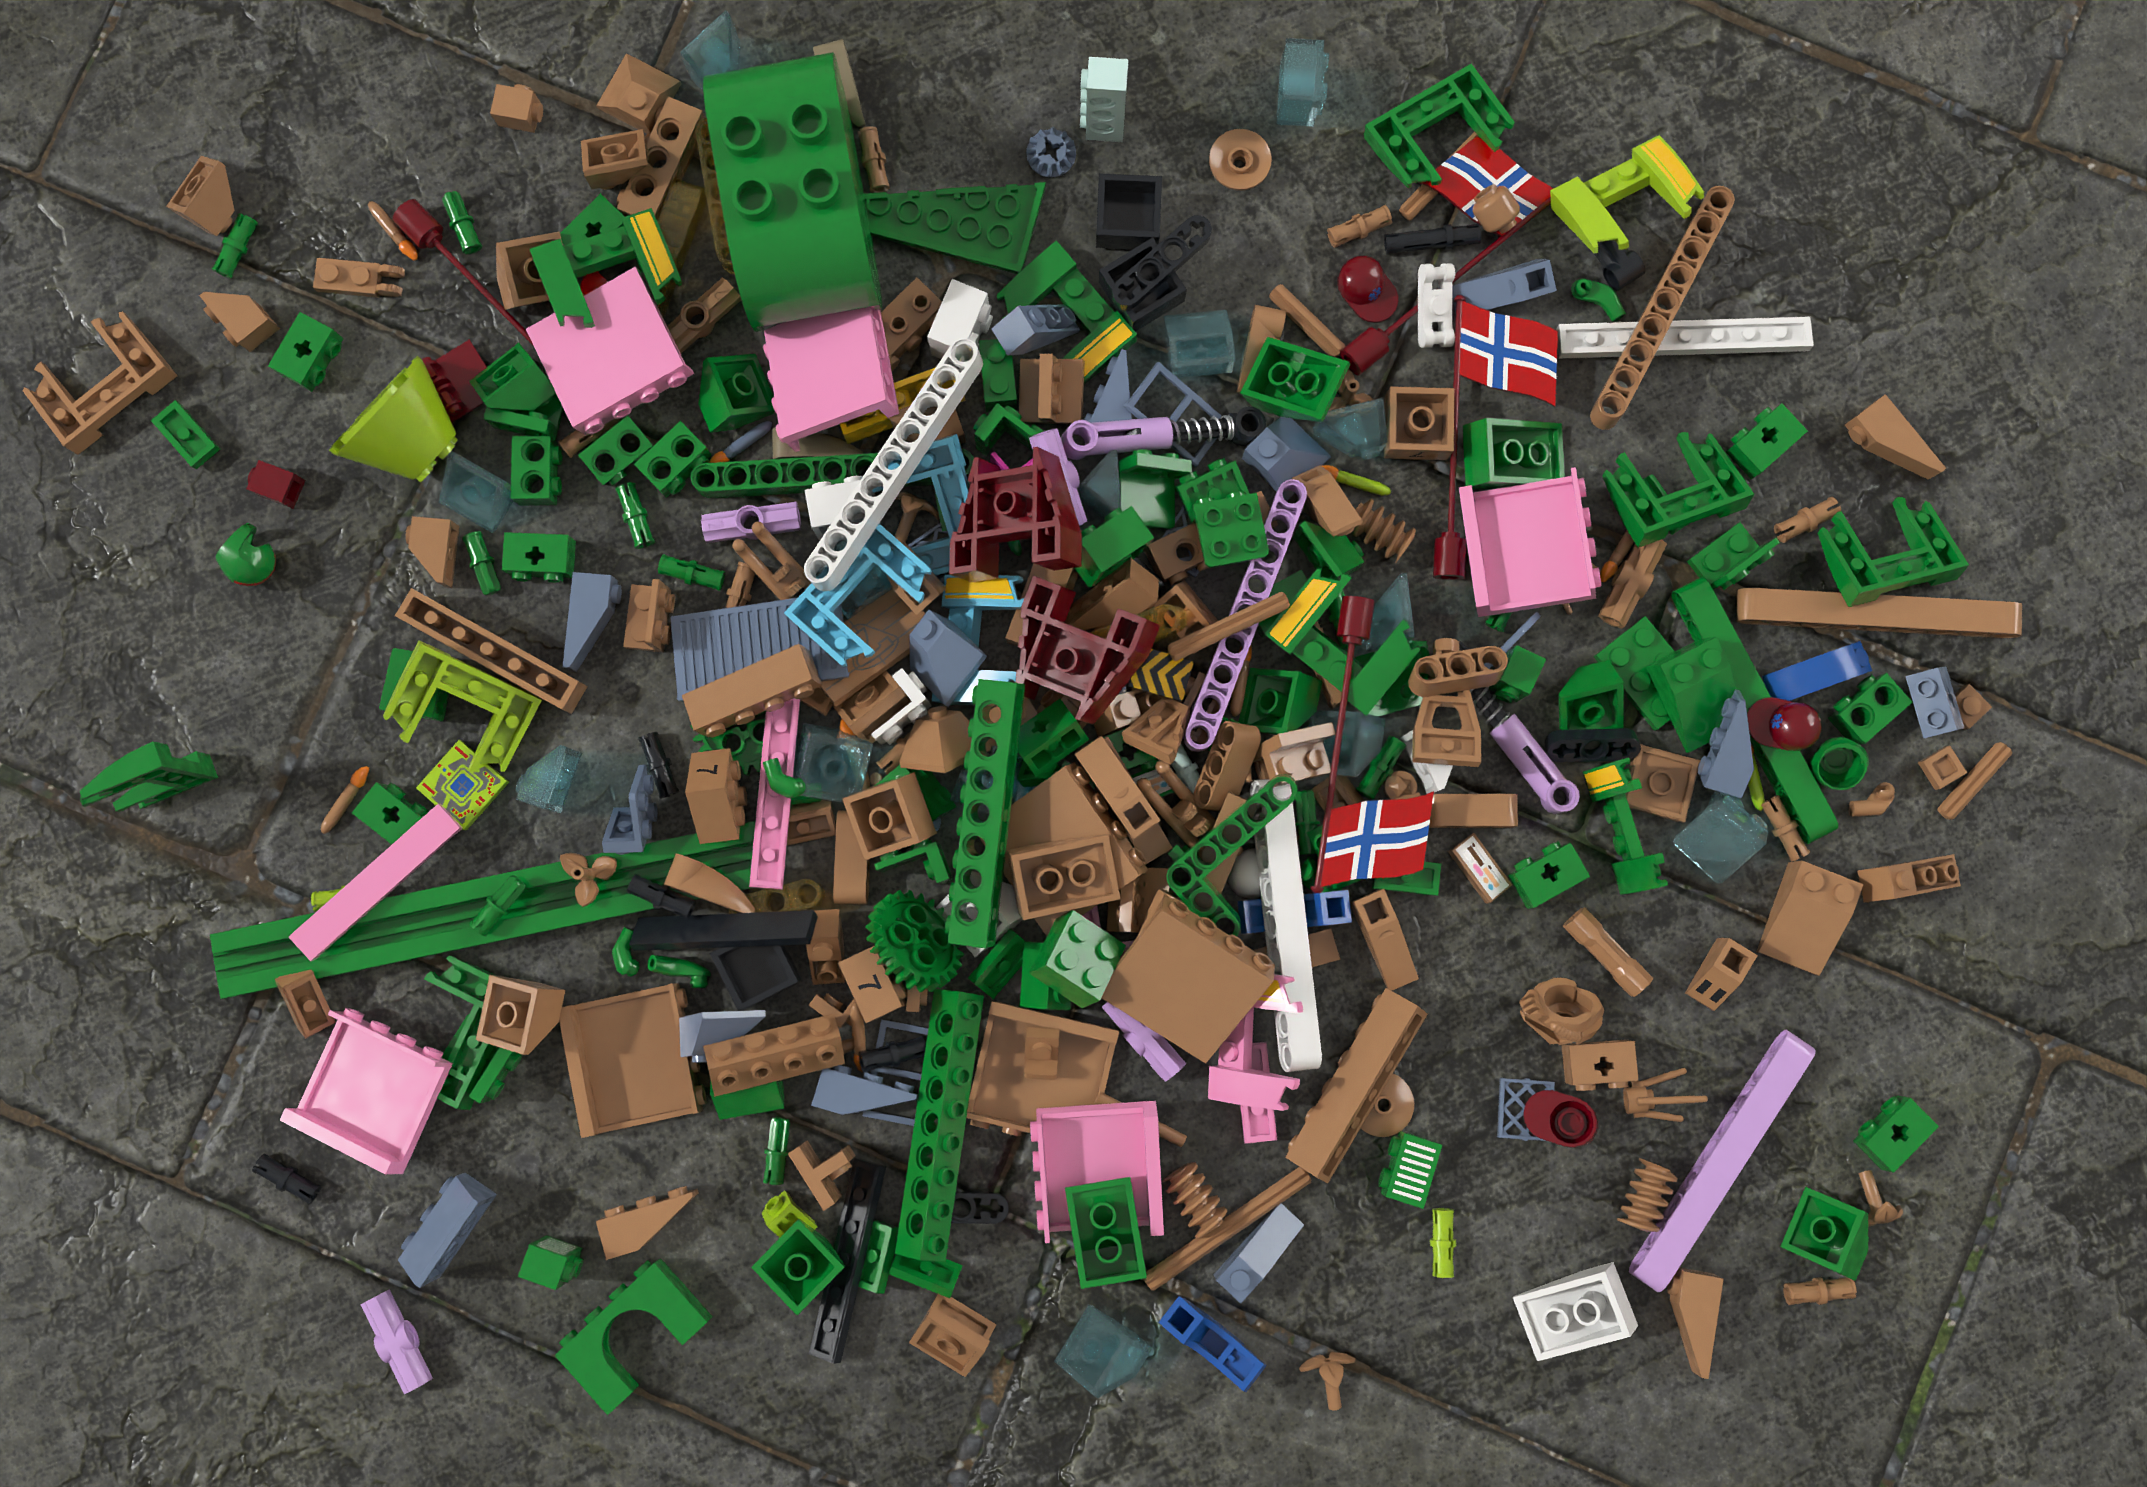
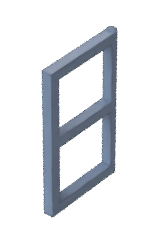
[1124,362,1222,467]
[862,1019,928,1126]

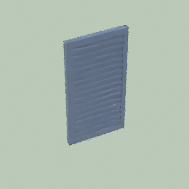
[670,598,849,702]

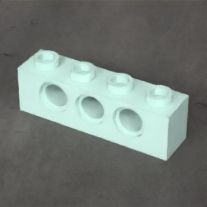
[1080,57,1128,142]

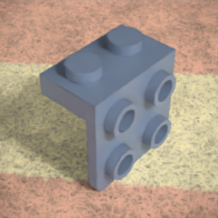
[602,765,658,855]

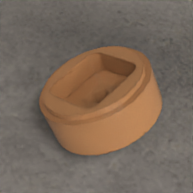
[1383,771,1417,800]

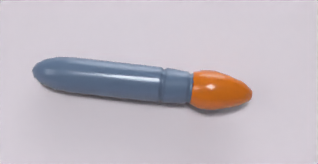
[709,421,772,463]

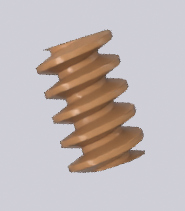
[1353,498,1416,564]
[1617,1158,1678,1232]
[1161,1162,1227,1239]

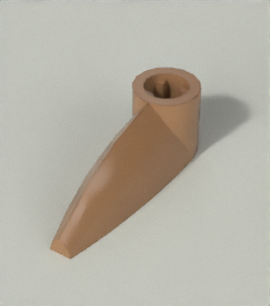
[1237,305,1286,394]
[664,854,755,913]

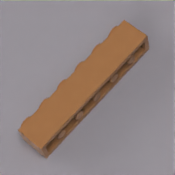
[395,588,588,714]
[1285,988,1428,1183]

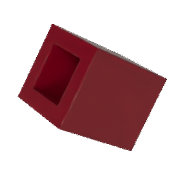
[246,460,306,509]

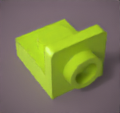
[762,1190,817,1238]

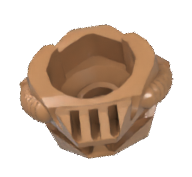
[1519,978,1604,1045]

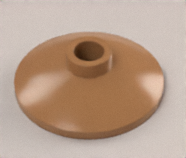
[1209,129,1272,190]
[1360,1074,1414,1137]

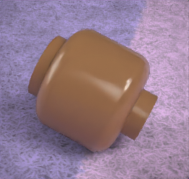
[1472,184,1520,234]

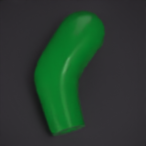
[1571,278,1626,323]
[648,955,711,988]

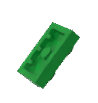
[1174,457,1250,519]

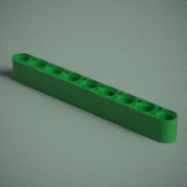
[691,448,974,498]
[1672,577,1838,844]

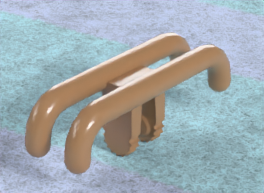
[732,522,844,616]
[1136,760,1243,858]

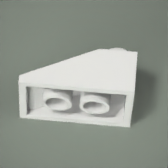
[1513,1262,1638,1361]

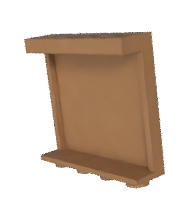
[979,762,1148,936]
[1102,895,1275,1063]
[559,983,707,1138]
[966,1001,1119,1136]

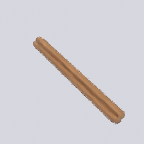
[1144,1167,1312,1291]

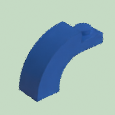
[1762,641,1872,701]
[1238,890,1352,934]
[1158,1296,1267,1392]

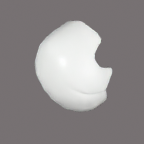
[1227,848,1261,899]

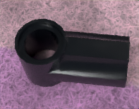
[1594,240,1646,291]

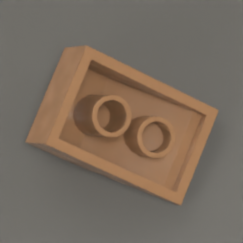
[1006,834,1121,920]
[1756,861,1864,976]

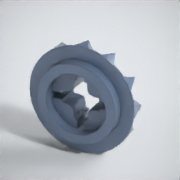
[1026,127,1076,177]

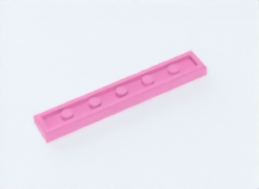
[749,698,800,890]
[289,804,462,961]

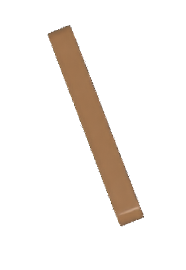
[1590,186,1735,430]
[1736,588,2022,638]

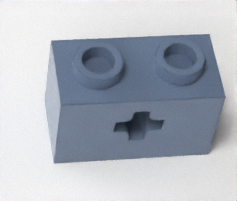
[1905,666,1965,738]

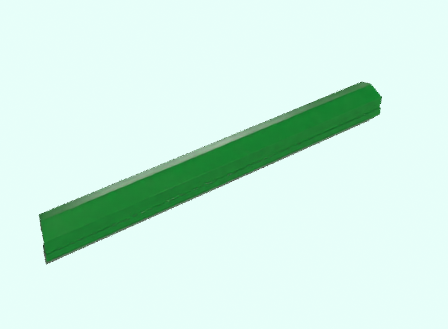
[210,821,756,1000]

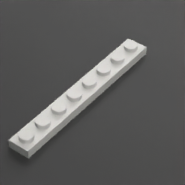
[1556,317,1814,359]

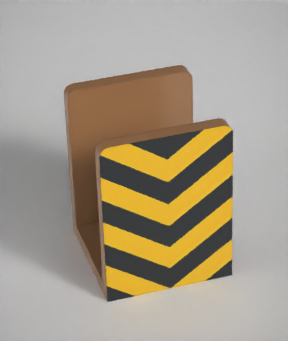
[1127,649,1193,703]

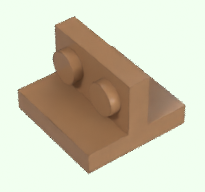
[1019,354,1085,424]
[832,670,911,748]
[1253,722,1336,788]
[1107,868,1175,933]
[788,1140,856,1211]
[909,1294,996,1377]

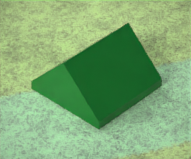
[751,1219,845,1316]

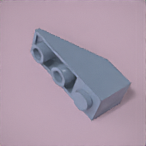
[1452,258,1557,314]
[991,304,1080,355]
[1084,349,1132,456]
[1698,689,1754,798]
[811,1065,919,1115]

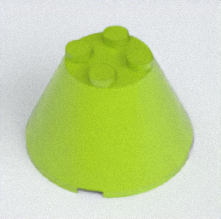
[329,356,458,482]

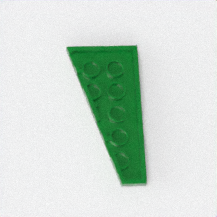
[863,182,1046,274]

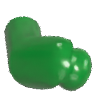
[763,758,806,798]
[612,927,640,977]

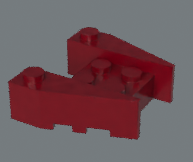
[949,447,1082,582]
[1015,576,1161,724]

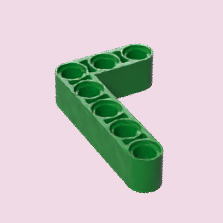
[1166,774,1298,936]

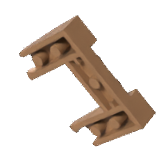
[23,311,177,455]

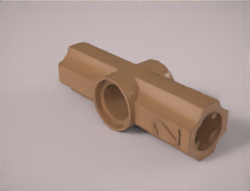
[667,277,741,354]
[1598,539,1667,629]

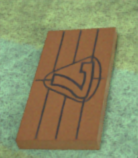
[820,588,925,707]

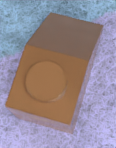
[406,516,460,588]

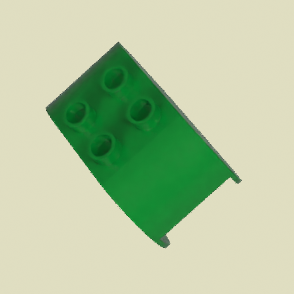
[703,52,882,332]

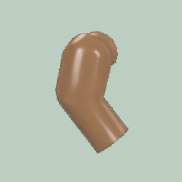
[1849,782,1895,817]

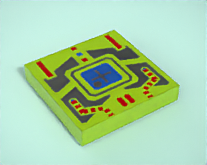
[416,740,509,830]

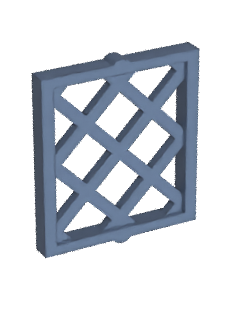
[1497,1078,1555,1141]

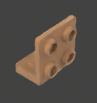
[623,579,675,653]

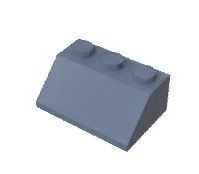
[398,1172,497,1288]

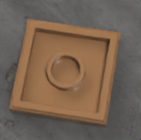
[1625,744,1700,823]

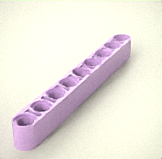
[1183,479,1307,752]
[1629,1030,1815,1292]

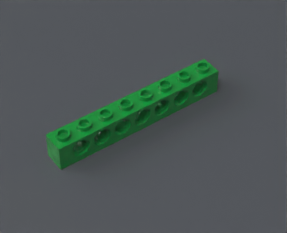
[945,678,1025,949]
[895,989,984,1262]

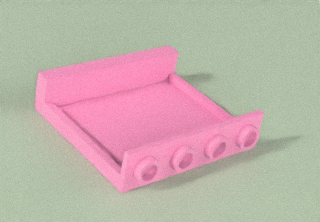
[526,267,694,435]
[763,306,899,452]
[1459,467,1601,617]
[280,1008,453,1174]
[1030,1101,1164,1243]

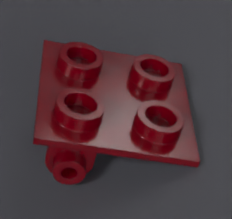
[422,339,487,423]

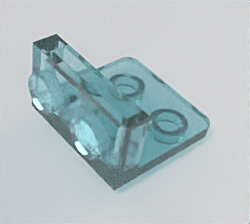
[1674,791,1769,883]

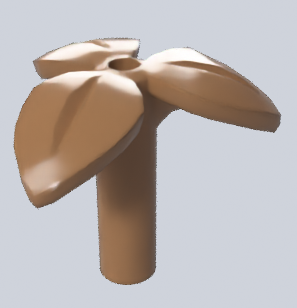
[1326,369,1377,418]
[894,492,940,542]
[560,853,617,907]
[1858,1170,1903,1226]
[1299,1352,1356,1410]

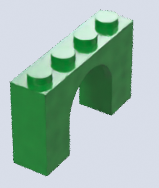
[555,1258,713,1416]

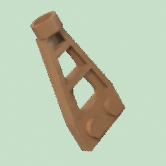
[1412,638,1481,767]

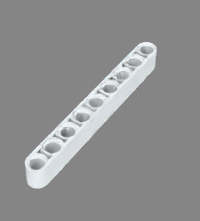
[804,338,983,592]
[1250,779,1322,1072]

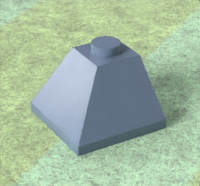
[1242,417,1331,502]
[910,609,987,707]
[679,1010,766,1063]

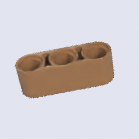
[1408,646,1508,697]
[1194,721,1261,812]
[1429,794,1518,828]
[833,810,870,905]

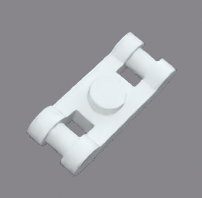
[1418,263,1455,348]

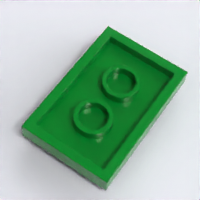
[1593,616,1675,731]

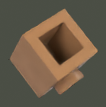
[490,84,543,133]

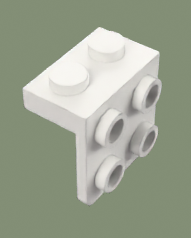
[871,668,932,745]

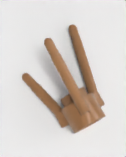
[1623,1068,1708,1122]

